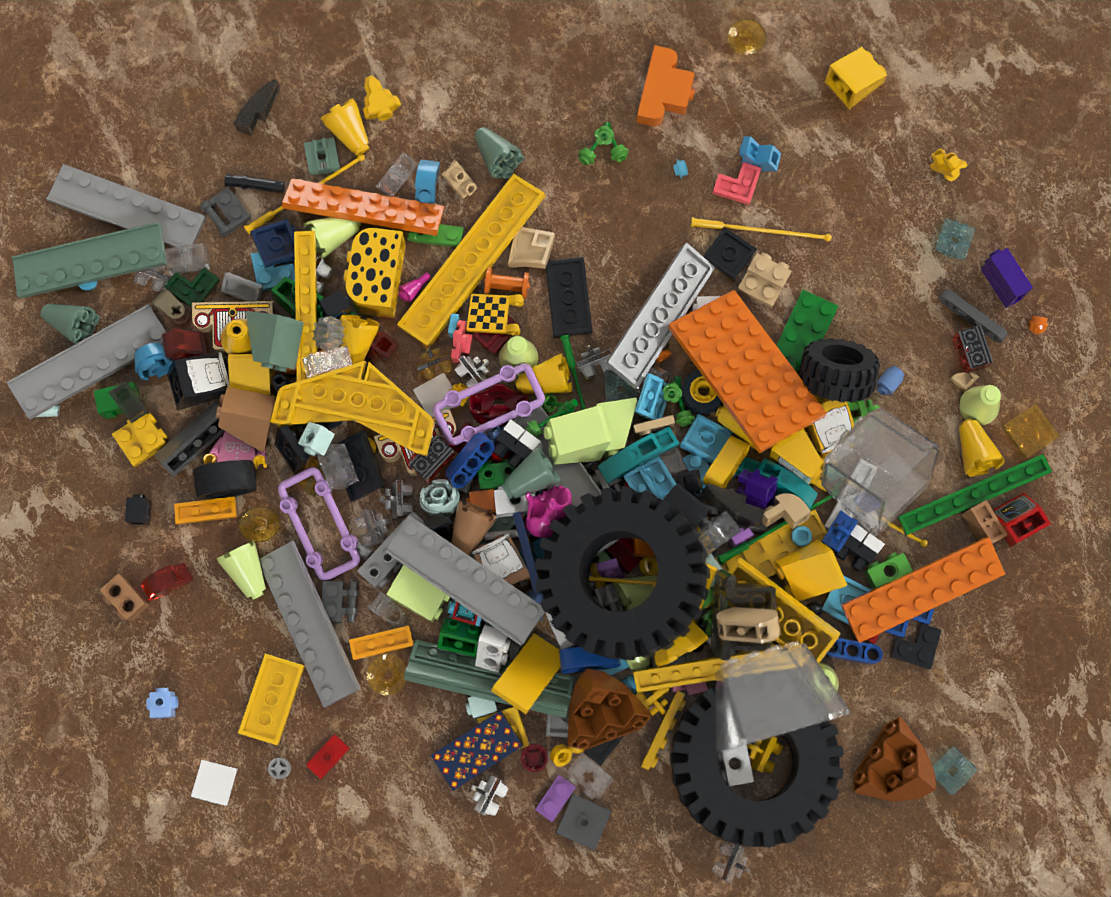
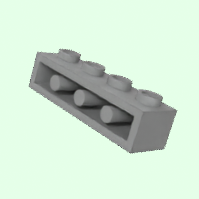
[357,511,425,589]

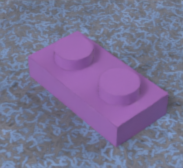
[727,528,753,549]
[597,558,625,584]
[535,775,575,822]

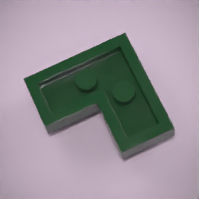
[164,267,220,308]

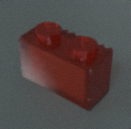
[162,329,207,360]

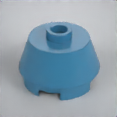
[134,343,173,380]

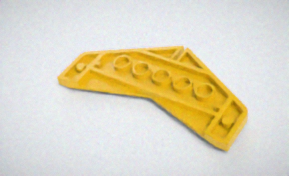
[270,361,435,456]

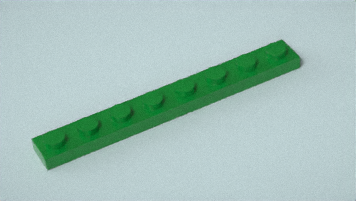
[897,454,1052,536]

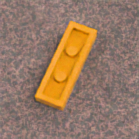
[174,497,238,525]
[349,625,414,661]

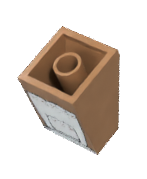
[472,534,532,592]

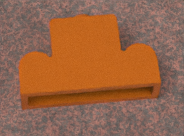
[636,45,695,126]

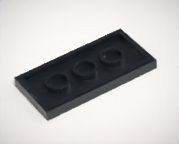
[546,257,593,338]

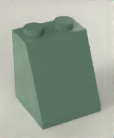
[246,311,304,372]

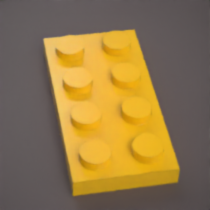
[238,654,305,746]

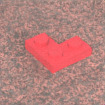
[712,162,761,205]

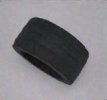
[193,460,257,499]

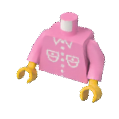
[203,431,267,469]

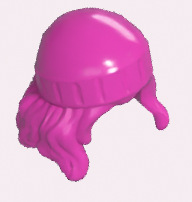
[525,485,572,538]

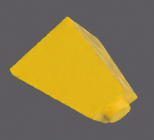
[654,621,709,667]

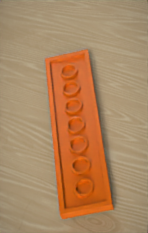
[282,179,444,236]
[841,537,1005,643]

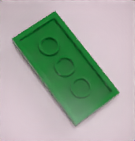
[776,290,838,373]

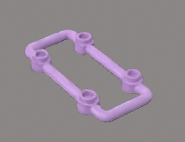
[433,363,545,445]
[278,467,360,581]

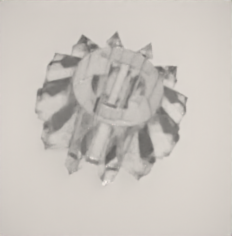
[312,316,345,351]

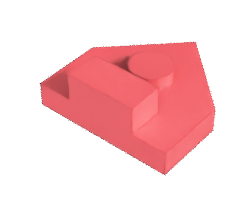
[451,320,473,364]

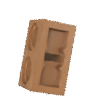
[100,573,150,622]

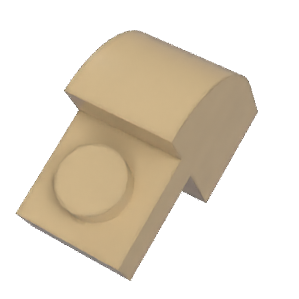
[762,494,811,529]

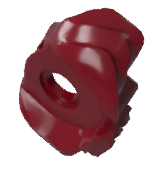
[469,383,529,428]

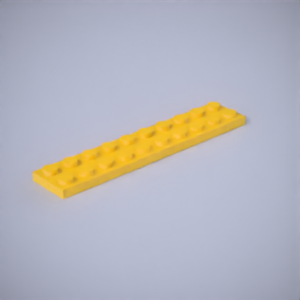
[397,174,545,348]

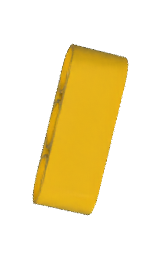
[703,436,750,492]

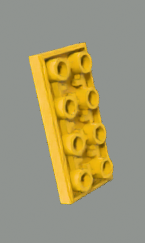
[491,633,561,714]

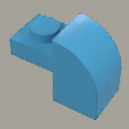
[739,136,781,171]
[415,160,440,204]

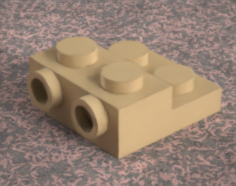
[737,253,792,309]

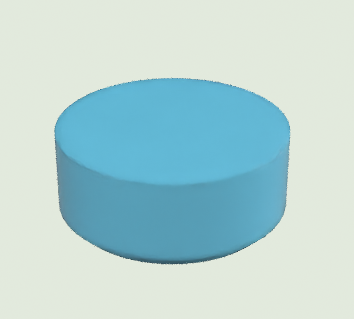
[791,526,812,547]

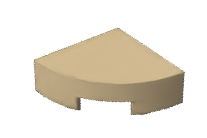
[950,372,979,392]

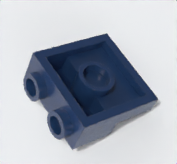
[250,219,296,268]

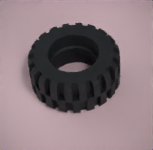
[799,338,880,403]

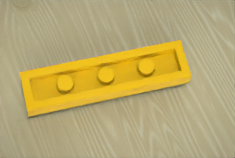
[640,691,686,770]

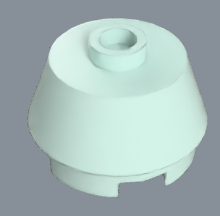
[419,479,460,518]

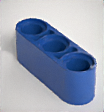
[446,433,494,488]
[825,638,883,665]
[559,647,621,673]

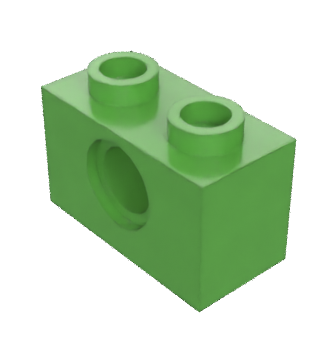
[864,552,913,590]

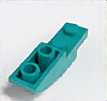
[598,426,679,484]
[736,457,818,509]

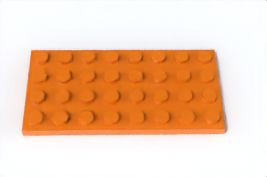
[668,290,827,454]

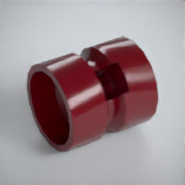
[521,744,548,772]

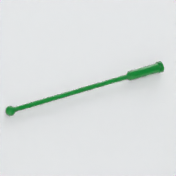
[560,335,601,470]
[717,488,842,565]

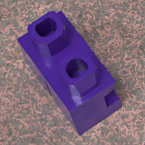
[736,469,778,517]

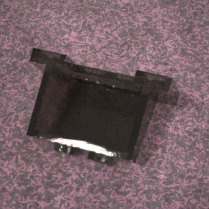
[710,569,777,660]

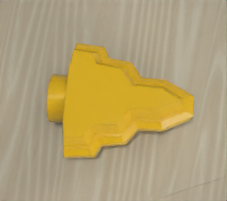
[363,75,401,121]

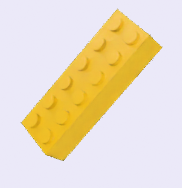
[713,557,841,670]

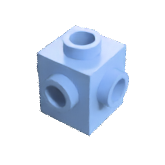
[146,688,178,719]

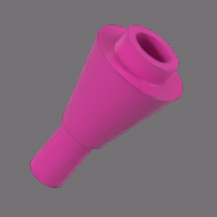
[398,272,431,302]

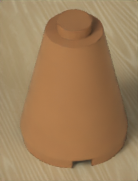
[451,501,497,556]

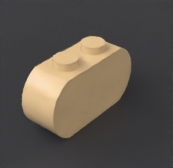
[716,607,780,643]

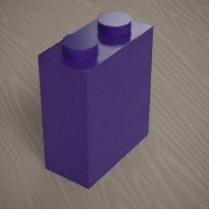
[981,248,1033,308]

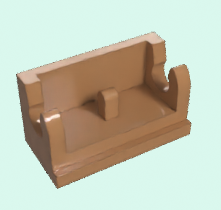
[962,500,1007,544]

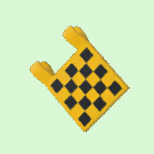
[466,294,524,336]

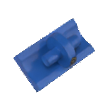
[821,511,858,553]

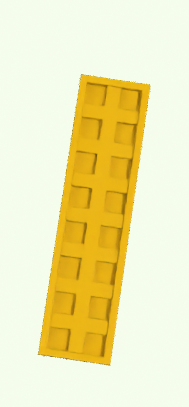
[703,510,830,610]

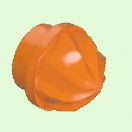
[1028,315,1049,335]

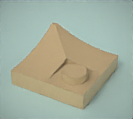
[508,227,555,269]
[632,415,675,436]

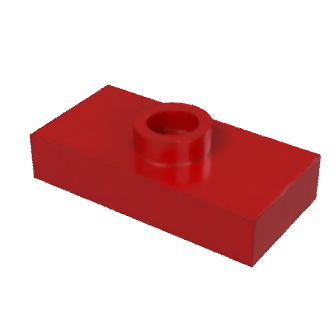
[306,734,350,780]

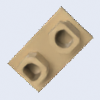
[441,160,477,199]

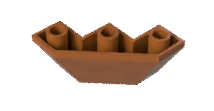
[567,668,652,750]
[853,716,936,802]

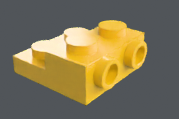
[112,410,168,467]

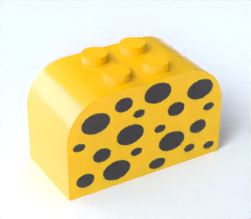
[344,228,406,318]

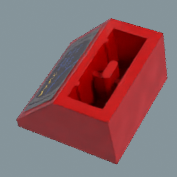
[993,493,1051,547]

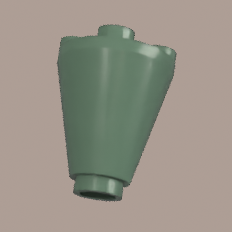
[474,127,524,179]
[41,304,100,344]
[501,447,561,499]

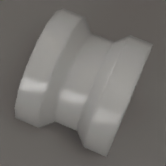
[268,758,291,779]

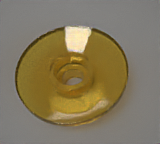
[728,19,766,55]
[239,506,280,543]
[366,654,407,696]

